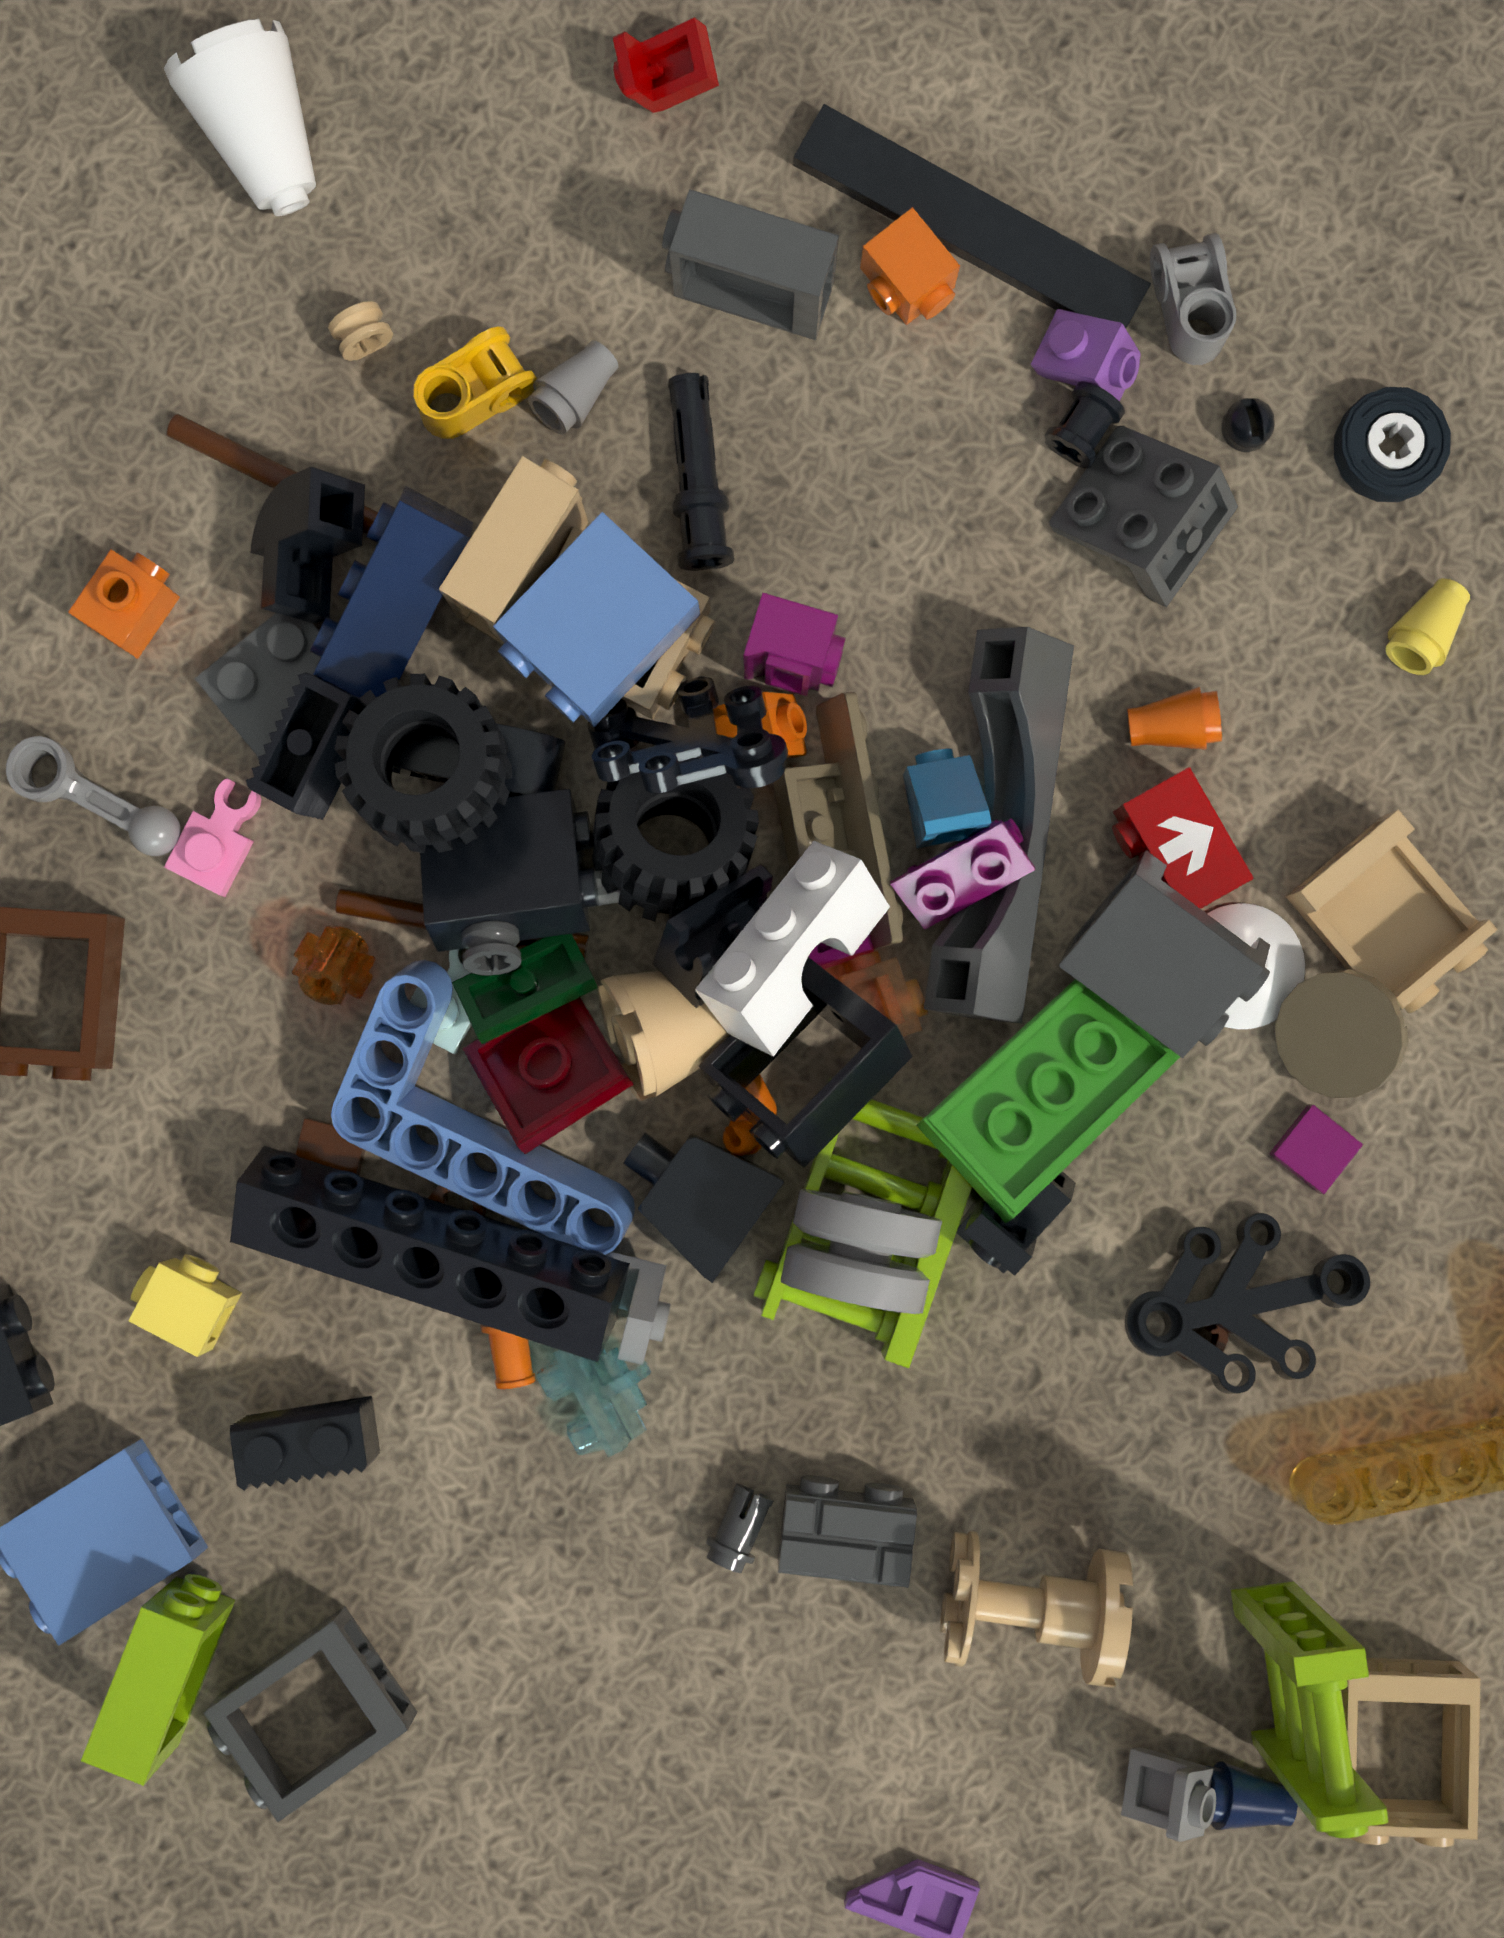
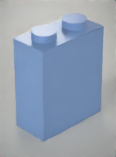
[493,512,700,727]
[0,1439,208,1646]

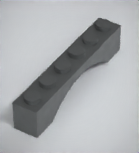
[924,627,1074,1024]

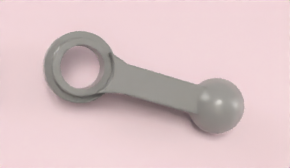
[6,736,181,856]

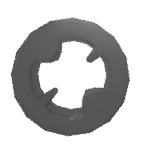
[461,921,521,975]

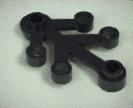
[587,676,788,793]
[1124,1213,1370,1394]

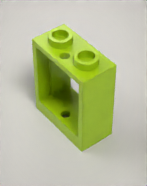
[81,1574,235,1786]

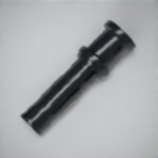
[668,373,735,571]

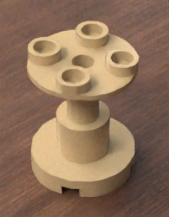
[940,1531,1133,1688]

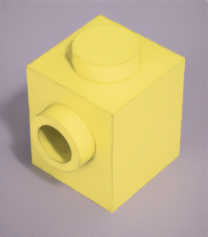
[128,1254,242,1357]

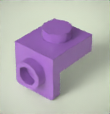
[1031,309,1141,402]

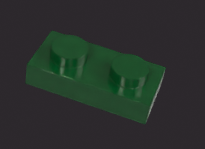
[452,934,598,1044]

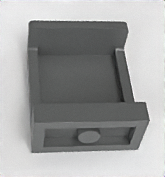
[1059,850,1270,1058]

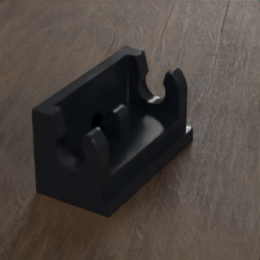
[653,864,773,1008]

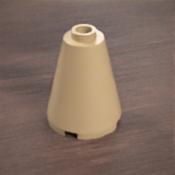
[598,971,729,1101]

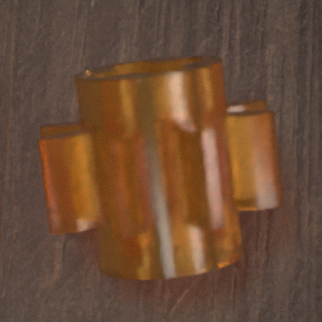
[292,926,376,1005]

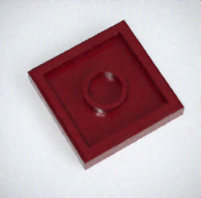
[462,997,634,1154]

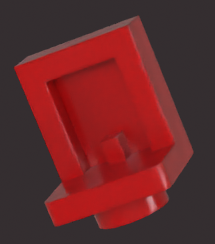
[613,17,719,113]

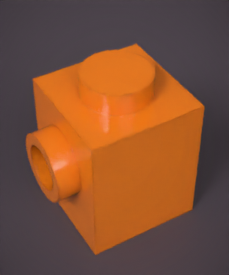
[860,207,960,325]
[68,549,180,659]

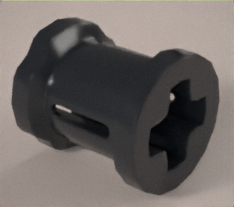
[1044,382,1125,468]

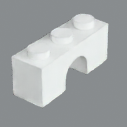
[695,841,890,1057]

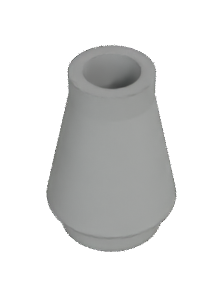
[528,340,619,435]

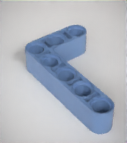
[331,960,635,1255]

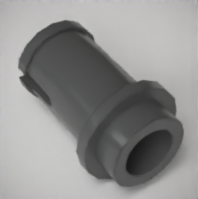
[706,1484,774,1573]

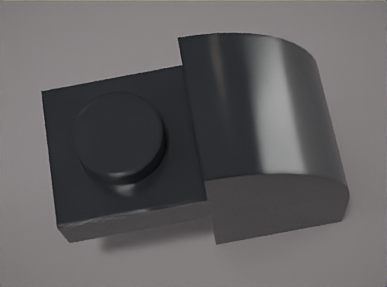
[250,467,365,623]
[956,1171,1076,1276]

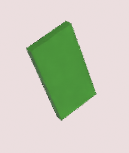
[916,979,1180,1223]

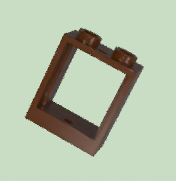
[0,907,125,1081]

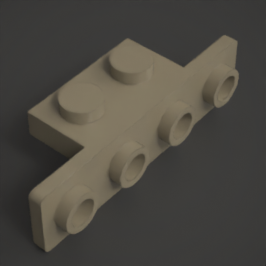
[773,692,903,950]

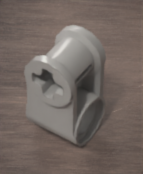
[1150,233,1236,365]

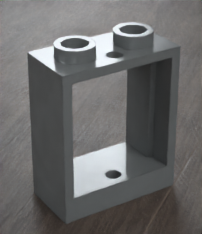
[662,189,839,341]
[204,1606,417,1822]

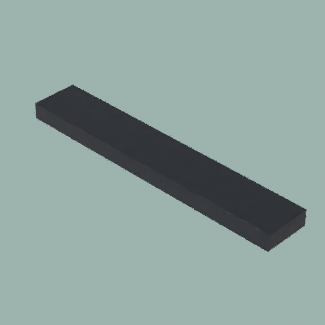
[793,104,1151,329]

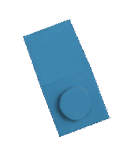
[903,749,992,848]

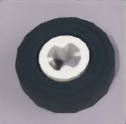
[1334,387,1451,502]

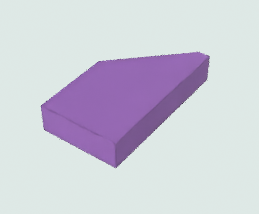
[844,1859,980,1938]

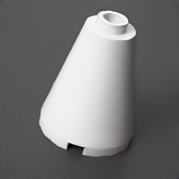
[164,19,316,216]

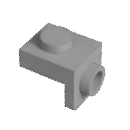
[606,1252,671,1365]
[1121,1747,1216,1842]

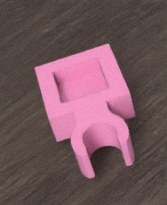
[164,779,261,897]

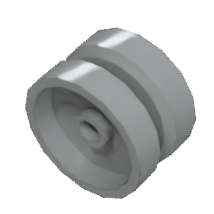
[781,1189,942,1314]

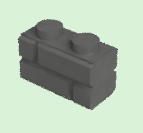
[778,1475,917,1588]

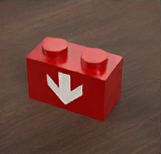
[1112,767,1254,909]

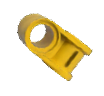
[413,326,537,439]

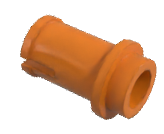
[480,1324,536,1389]

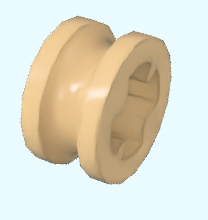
[328,301,393,361]

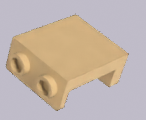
[1285,809,1497,1014]

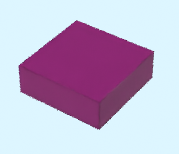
[1269,1104,1363,1195]

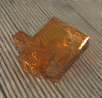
[836,951,928,1037]

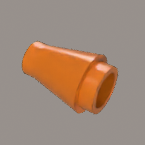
[1127,687,1222,750]

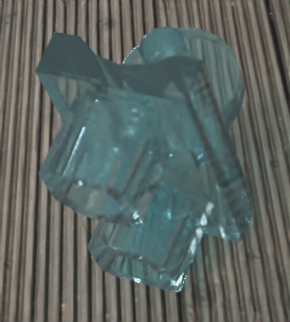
[537,1347,652,1457]

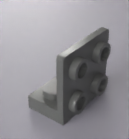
[1049,426,1238,607]

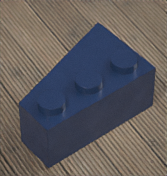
[309,486,473,698]

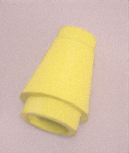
[1385,578,1470,675]

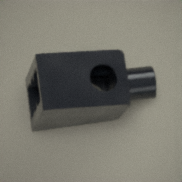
[623,1132,784,1283]

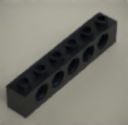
[230,1146,630,1362]

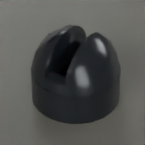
[1221,398,1275,452]

